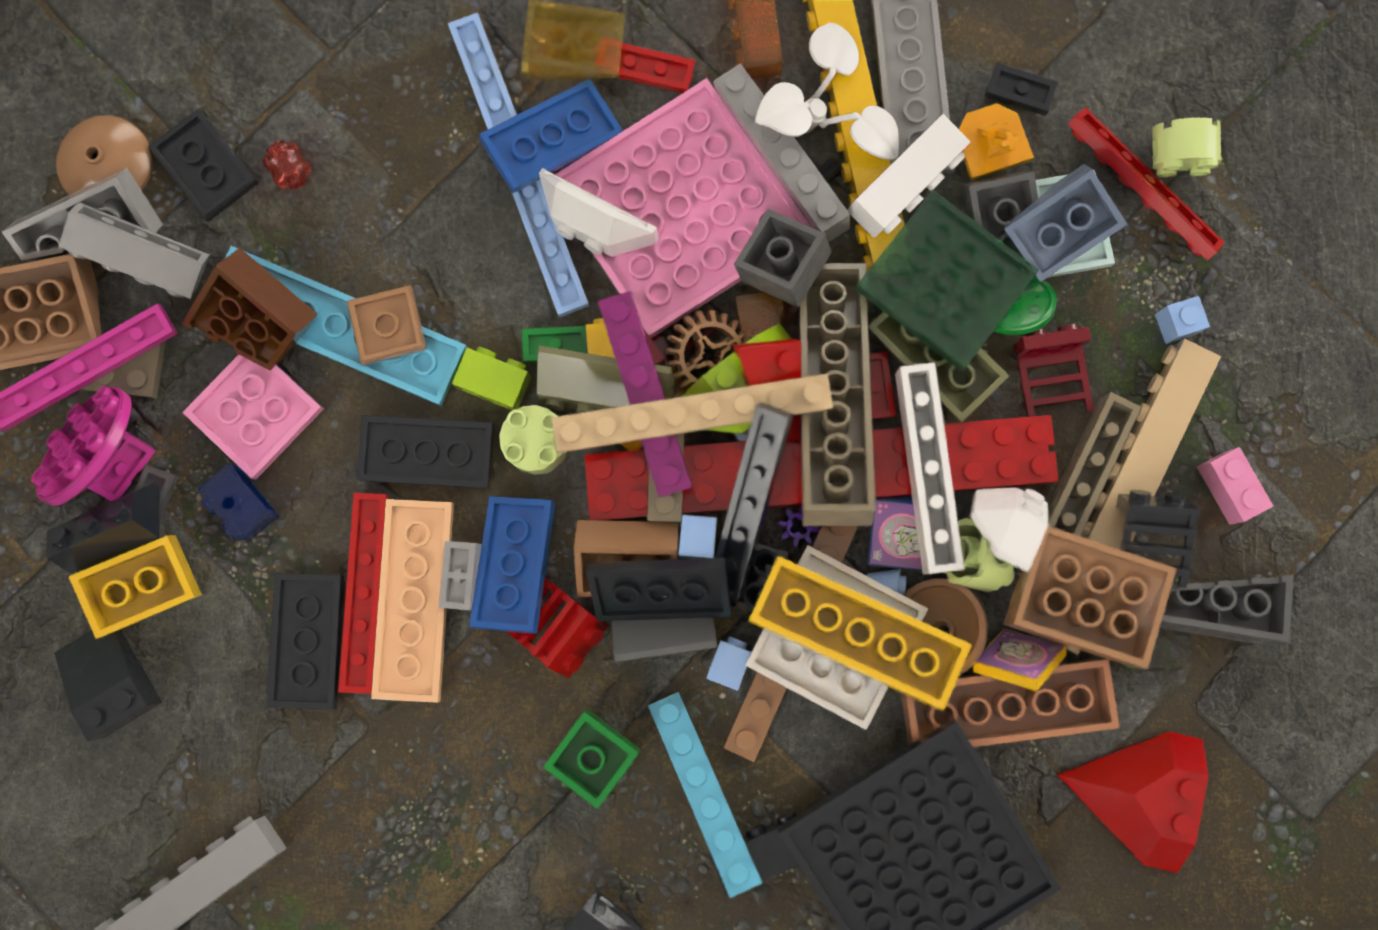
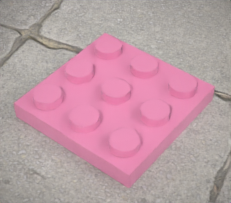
[182,354,324,480]

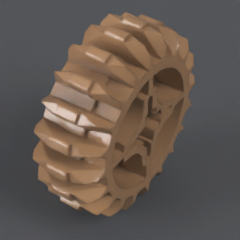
[664,310,747,390]

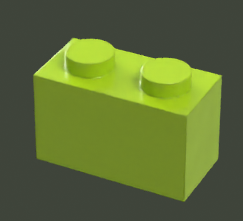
[452,346,532,411]

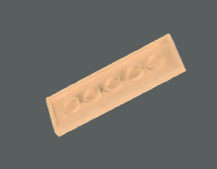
[371,499,454,703]

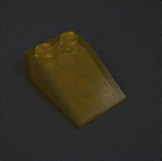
[521,0,626,80]

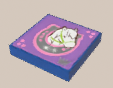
[867,499,922,571]

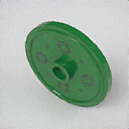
[972,274,1057,335]

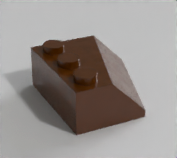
[181,248,318,371]

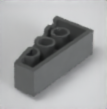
[1160,575,1294,646]

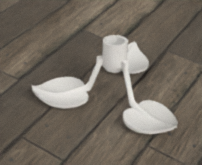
[755,22,899,160]

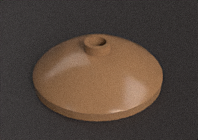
[56,115,153,195]
[905,579,988,675]

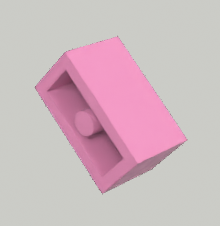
[1197,447,1273,525]

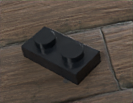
[985,63,1058,116]

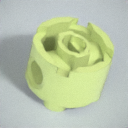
[1152,118,1221,178]
[499,405,568,475]
[942,518,1015,592]

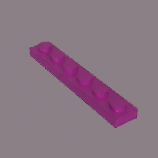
[598,291,693,498]

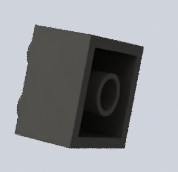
[734,209,832,308]

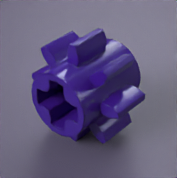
[777,506,819,548]

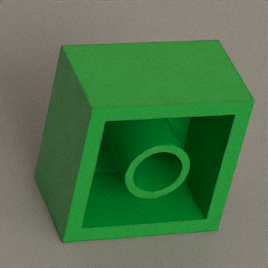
[543,709,641,809]

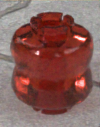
[263,140,311,190]

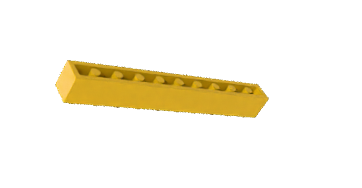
[802,0,915,284]

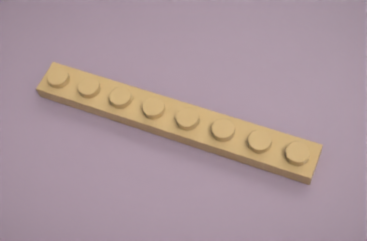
[551,374,833,453]

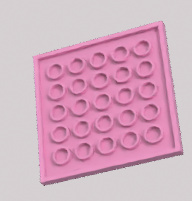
[555,78,812,338]

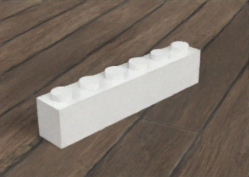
[895,363,964,575]

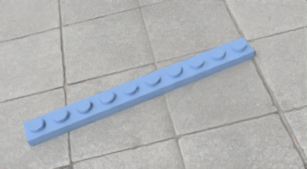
[448,12,589,318]

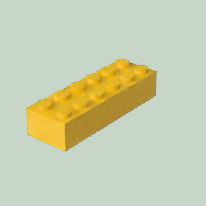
[749,556,972,710]

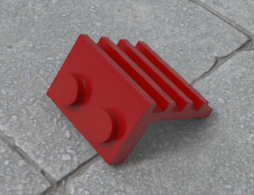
[505,577,609,679]

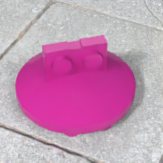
[31,385,156,506]

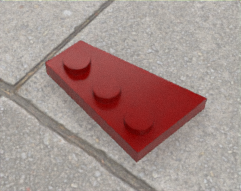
[733,338,802,442]

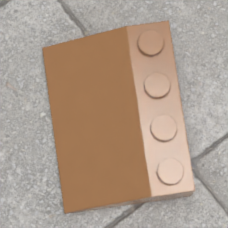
[0,254,102,370]
[1003,526,1177,669]

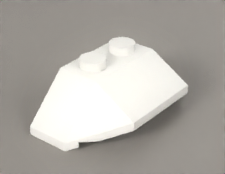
[539,168,659,257]
[971,488,1048,572]

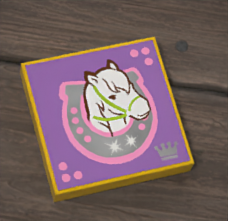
[973,629,1067,691]

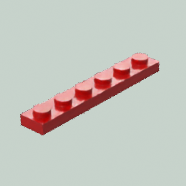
[1067,108,1225,261]
[338,493,389,694]

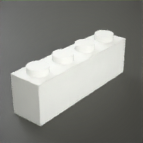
[847,114,971,238]

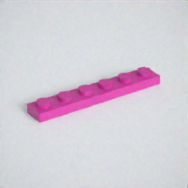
[0,303,178,432]

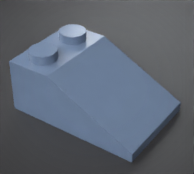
[1004,164,1127,282]

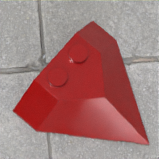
[1056,731,1209,873]

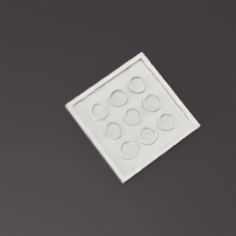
[745,545,928,730]

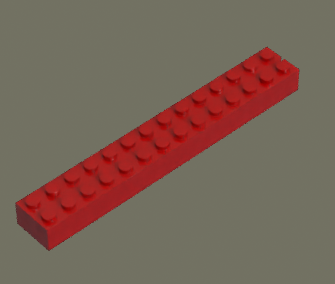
[585,415,1059,521]

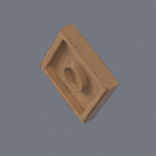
[347,285,427,365]

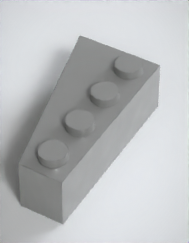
[2,168,163,260]

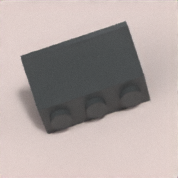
[612,617,717,662]

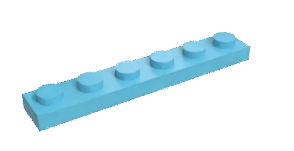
[648,692,762,898]

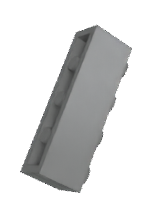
[58,202,209,299]

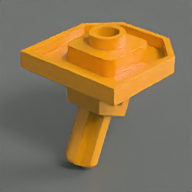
[959,103,1034,181]

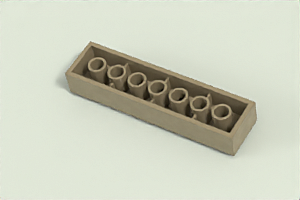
[798,263,875,526]

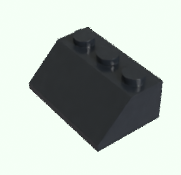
[46,482,160,575]

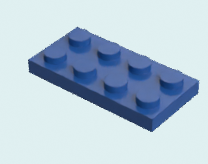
[479,79,623,193]
[469,496,556,634]

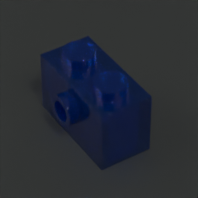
[197,464,280,541]

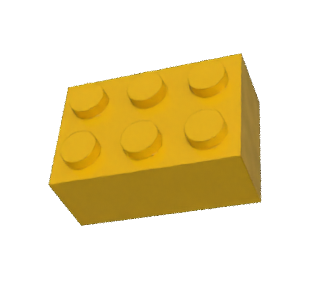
[68,535,202,639]

